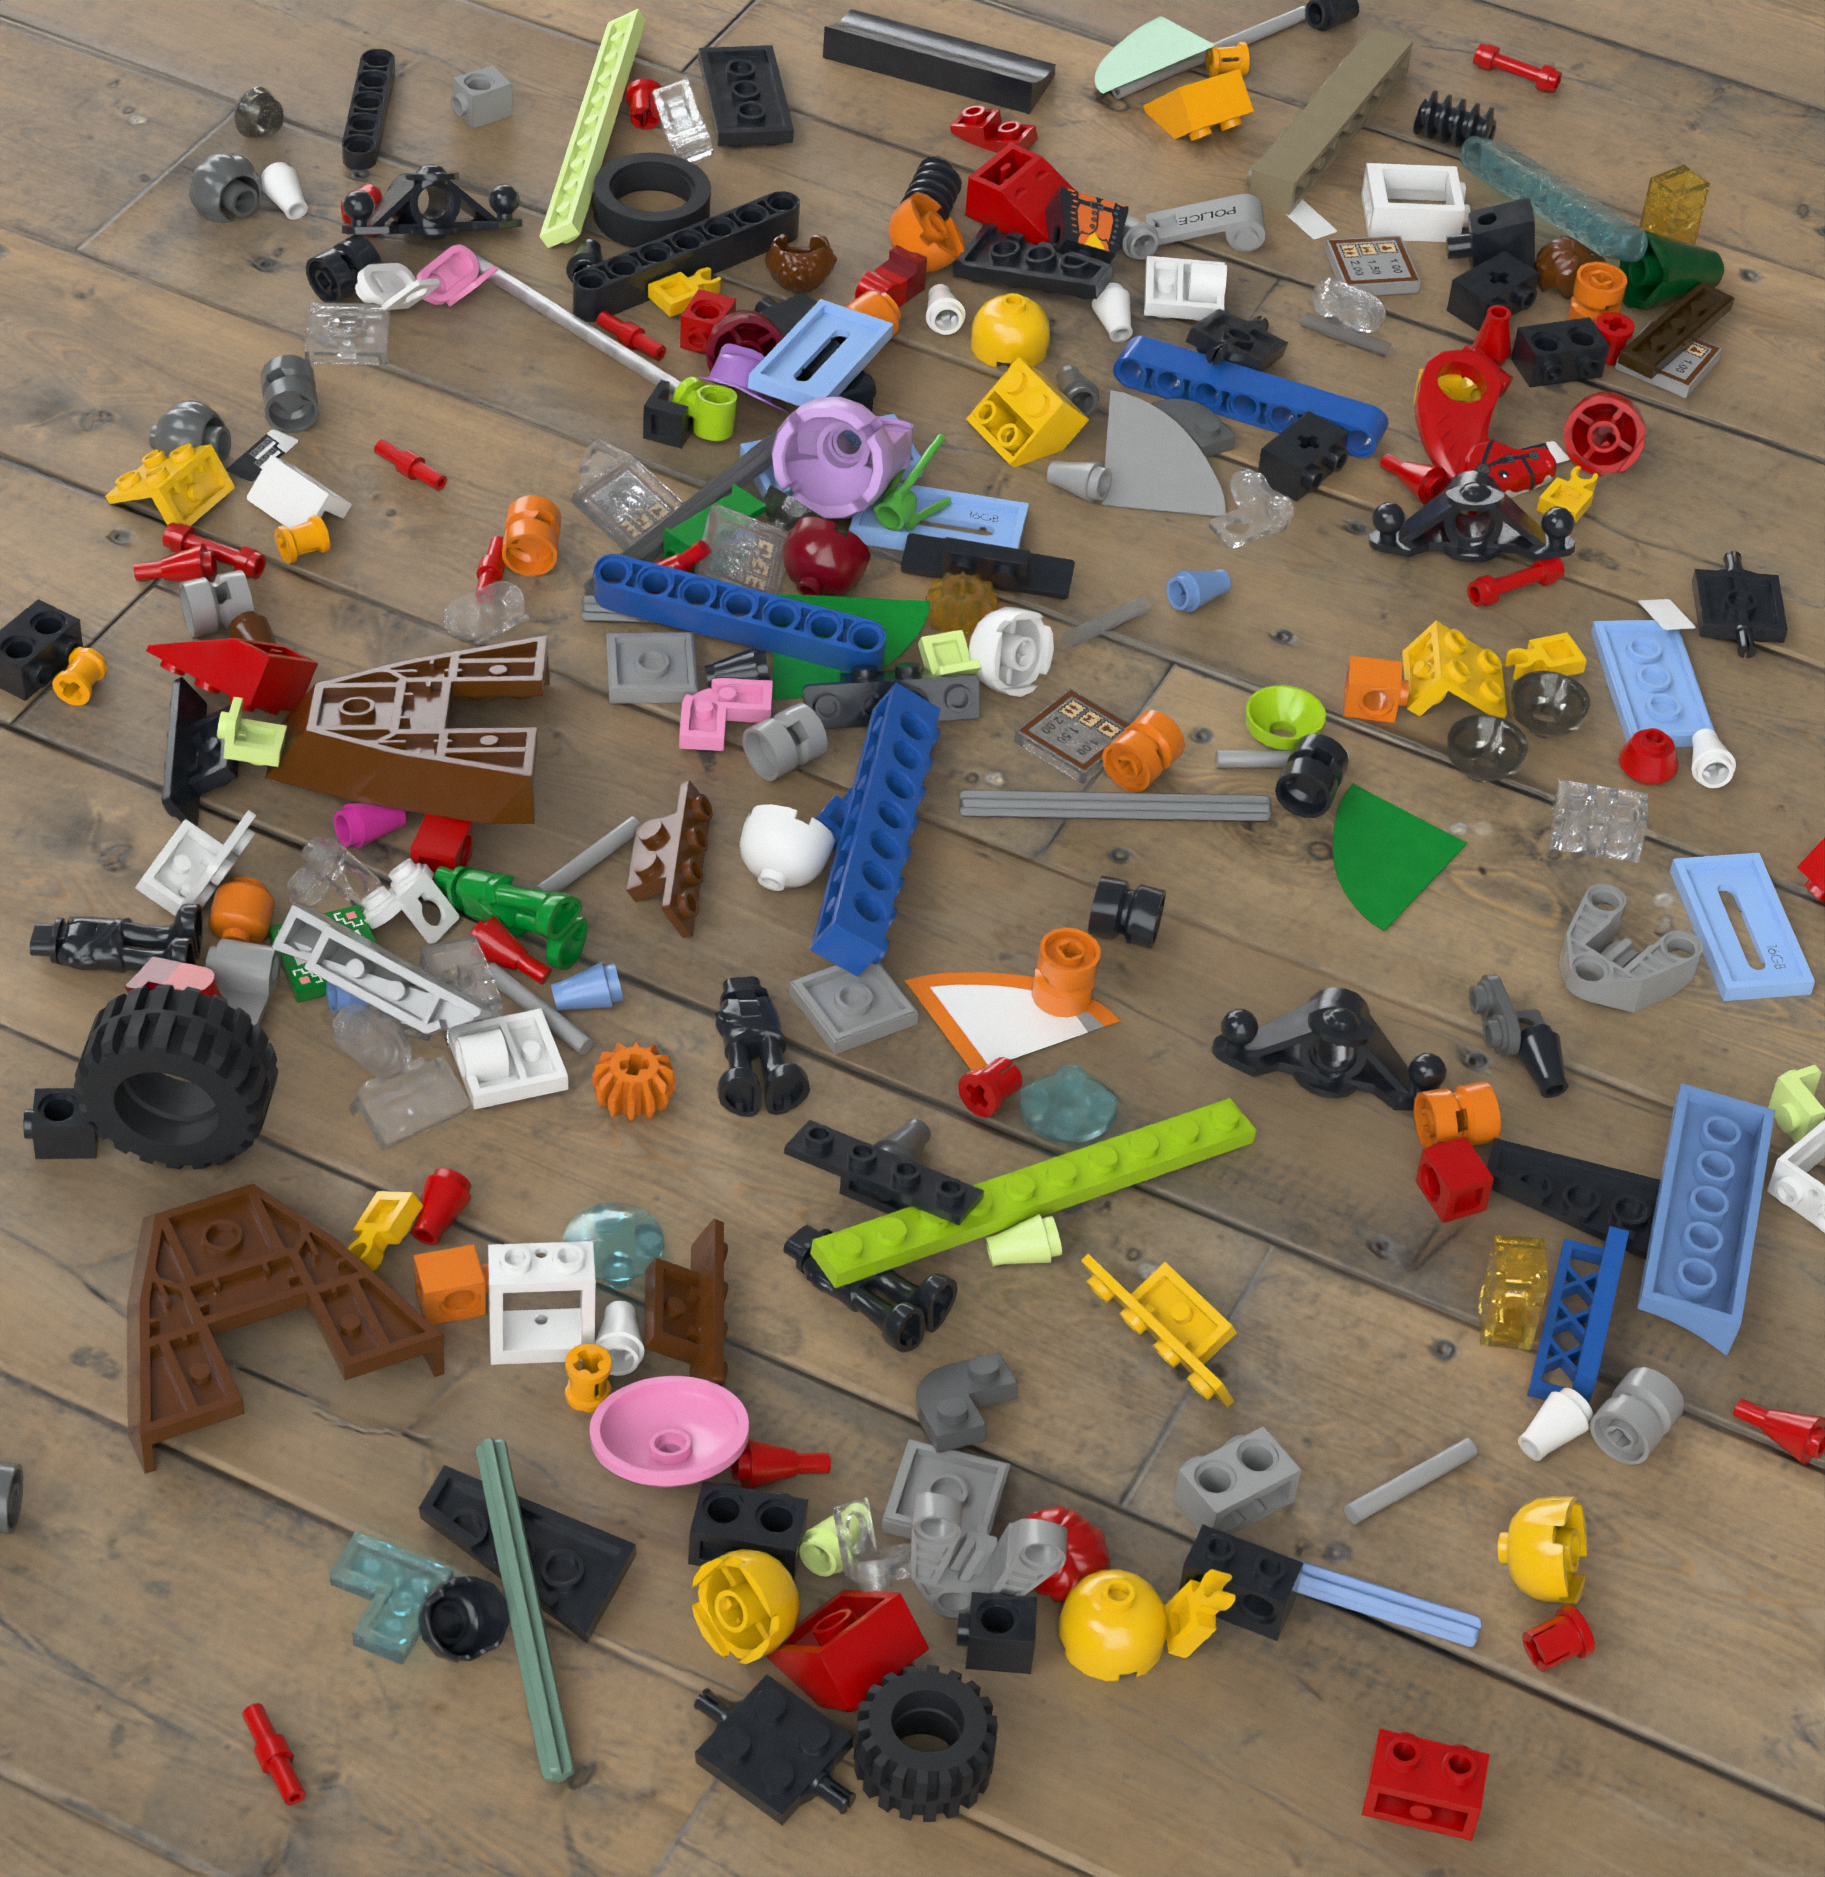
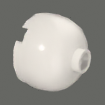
[969,607,1054,697]
[739,804,835,891]

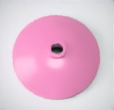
[589,1376,749,1488]

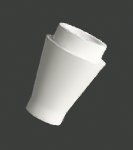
[261,162,308,220]
[1092,283,1133,342]
[926,284,965,335]
[1692,729,1736,788]
[594,1301,645,1376]
[1518,1388,1593,1461]

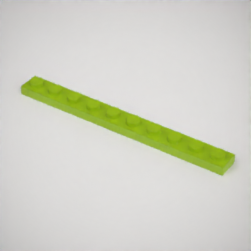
[810,1098,1257,1288]

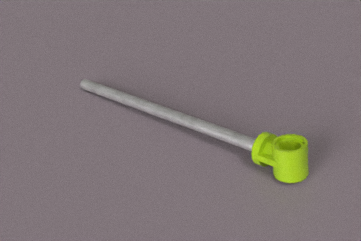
[457,244,738,441]

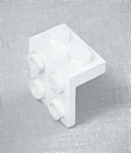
[135,810,256,916]

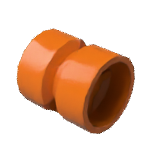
[1567,262,1627,323]
[502,495,561,577]
[1102,710,1185,792]
[1032,927,1101,1018]
[1413,1081,1501,1149]

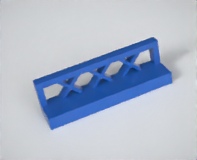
[1527,1226,1629,1405]

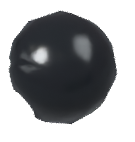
[418,1576,510,1663]

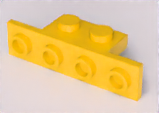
[1081,1254,1237,1408]

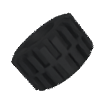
[853,1665,998,1822]

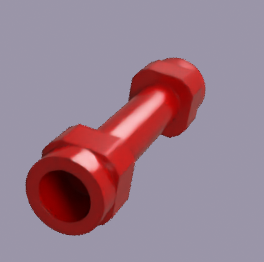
[1473,43,1562,93]
[162,522,266,579]
[1467,557,1565,607]

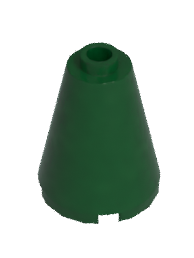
[1615,231,1724,310]

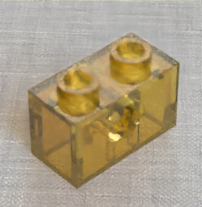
[1638,165,1710,245]
[1478,1234,1548,1350]

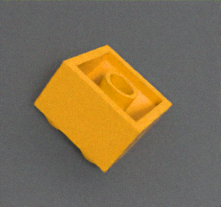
[1143,69,1254,141]

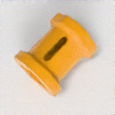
[1205,42,1250,78]
[274,515,331,564]
[52,647,108,706]
[565,1343,612,1413]

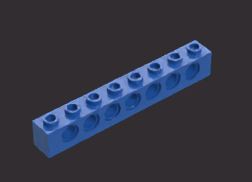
[810,682,941,977]

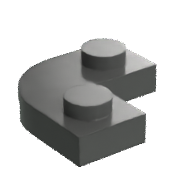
[1150,399,1236,458]
[916,1353,1017,1453]

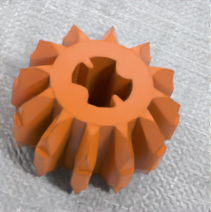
[592,1040,676,1123]

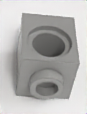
[451,65,512,128]

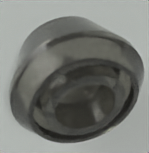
[234,86,284,138]

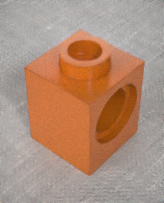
[1343,655,1409,723]
[413,1244,489,1325]

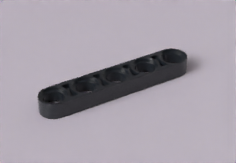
[342,49,395,170]

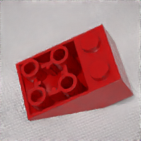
[965,143,1076,246]
[146,638,318,715]

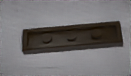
[1617,282,1734,379]

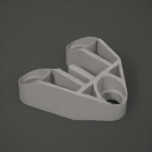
[1558,883,1703,1013]
[911,1492,1068,1620]

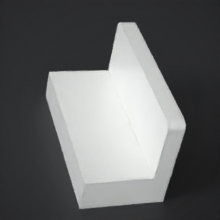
[247,455,352,528]

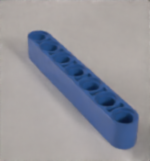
[1113,336,1388,458]
[593,554,886,673]

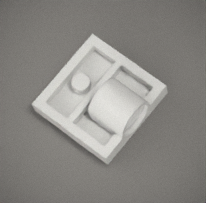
[1144,256,1227,322]
[448,1008,568,1110]

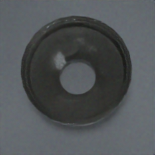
[763,485,825,537]
[1510,671,1590,738]
[1447,714,1528,783]

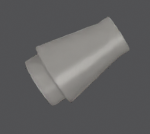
[1120,213,1159,260]
[1047,460,1112,503]

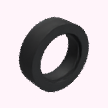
[593,152,711,248]

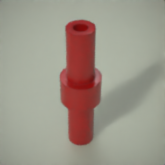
[596,311,666,361]
[374,439,447,491]
[474,536,505,604]
[242,1703,306,1805]

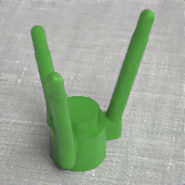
[873,434,951,531]

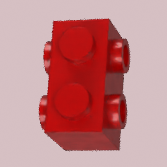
[1361,1728,1490,1841]

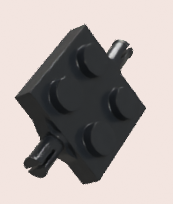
[1185,309,1288,372]
[1692,551,1788,658]
[694,1674,856,1825]

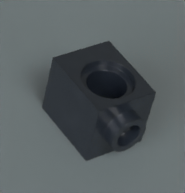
[23,1088,98,1159]
[956,1592,1037,1674]

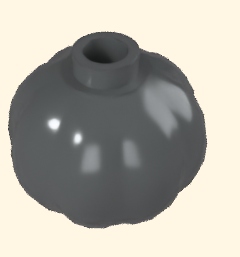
[189,153,262,223]
[149,400,231,462]

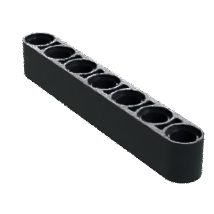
[573,191,800,322]

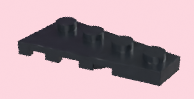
[953,222,1113,299]
[1487,1138,1660,1260]
[419,1465,637,1643]

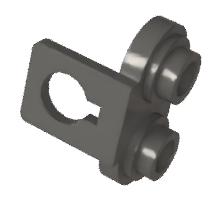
[1469,974,1545,1056]

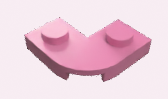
[679,678,773,751]

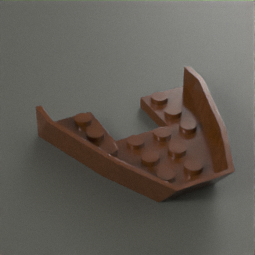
[265,635,550,824]
[127,1184,444,1474]

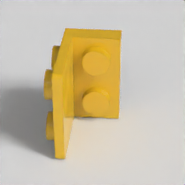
[105,443,235,526]
[1402,621,1507,721]

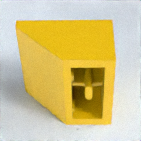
[966,357,1089,468]

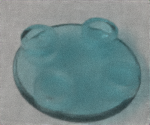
[1019,1065,1117,1142]
[563,1202,664,1289]

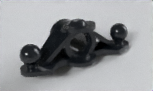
[342,164,523,241]
[1369,471,1576,562]
[1212,987,1447,1110]

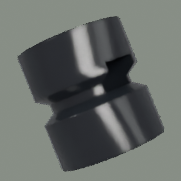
[306,234,382,305]
[1275,734,1349,818]
[1088,875,1166,949]

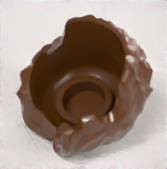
[765,234,837,292]
[1535,235,1606,299]

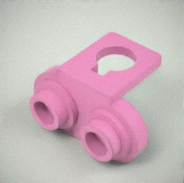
[416,245,498,307]

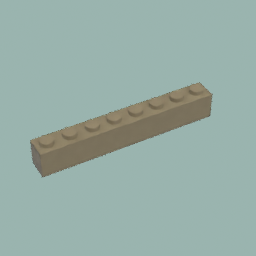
[1246,28,1413,215]

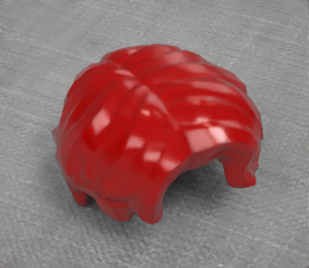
[1025,1505,1110,1603]

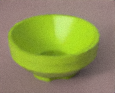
[1245,685,1326,751]

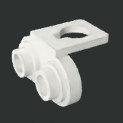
[355,263,441,310]
[361,859,459,944]

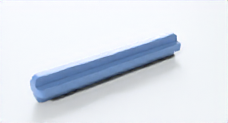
[1284,1555,1482,1647]

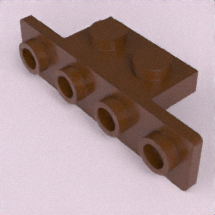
[626,780,713,938]
[644,1219,728,1386]

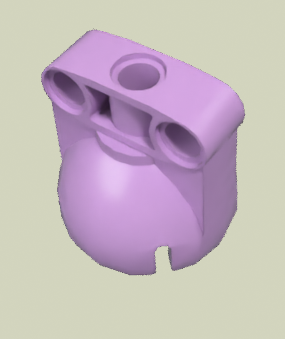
[771,396,914,519]

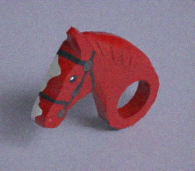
[1414,350,1557,515]

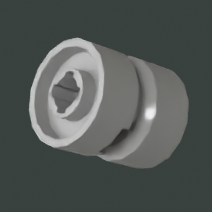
[179,570,254,638]
[742,703,828,781]
[1589,1367,1685,1465]

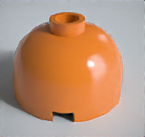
[888,192,965,273]

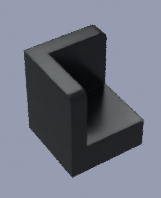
[643,379,694,449]

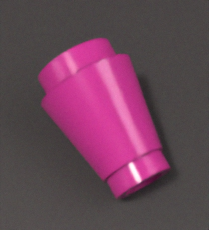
[333,803,406,848]

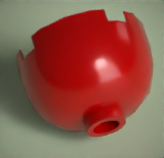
[1563,392,1646,476]

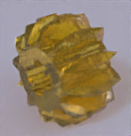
[925,570,999,636]

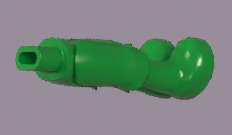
[434,866,588,970]

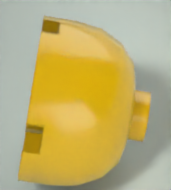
[971,293,1050,368]
[1498,1496,1587,1604]
[692,1549,800,1664]
[1057,1569,1167,1681]

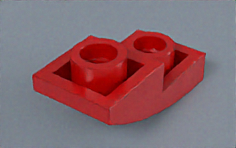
[950,106,1038,153]

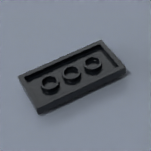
[698,45,794,147]

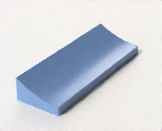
[1637,1083,1775,1356]

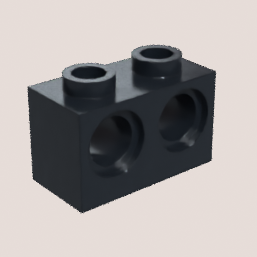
[1511,317,1609,388]
[0,599,83,701]
[688,1481,808,1581]
[1178,1524,1304,1641]

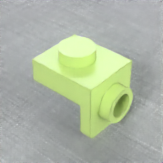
[918,630,981,676]
[217,697,287,767]
[1768,1065,1825,1143]

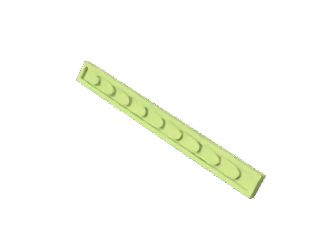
[539,9,646,248]

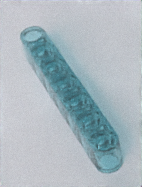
[1460,136,1647,263]

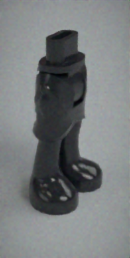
[30,903,203,973]
[715,976,810,1117]
[783,1225,958,1353]

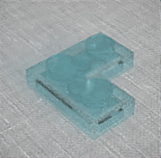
[330,1532,453,1665]

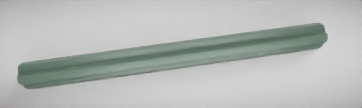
[476,1438,575,1783]

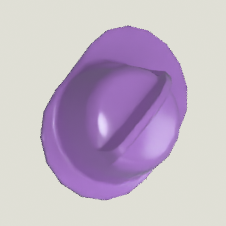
[698,344,790,415]

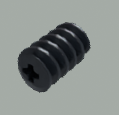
[1413,90,1496,156]
[900,155,962,221]

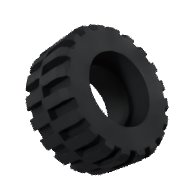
[74,984,278,1169]

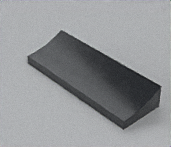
[823,9,1056,114]

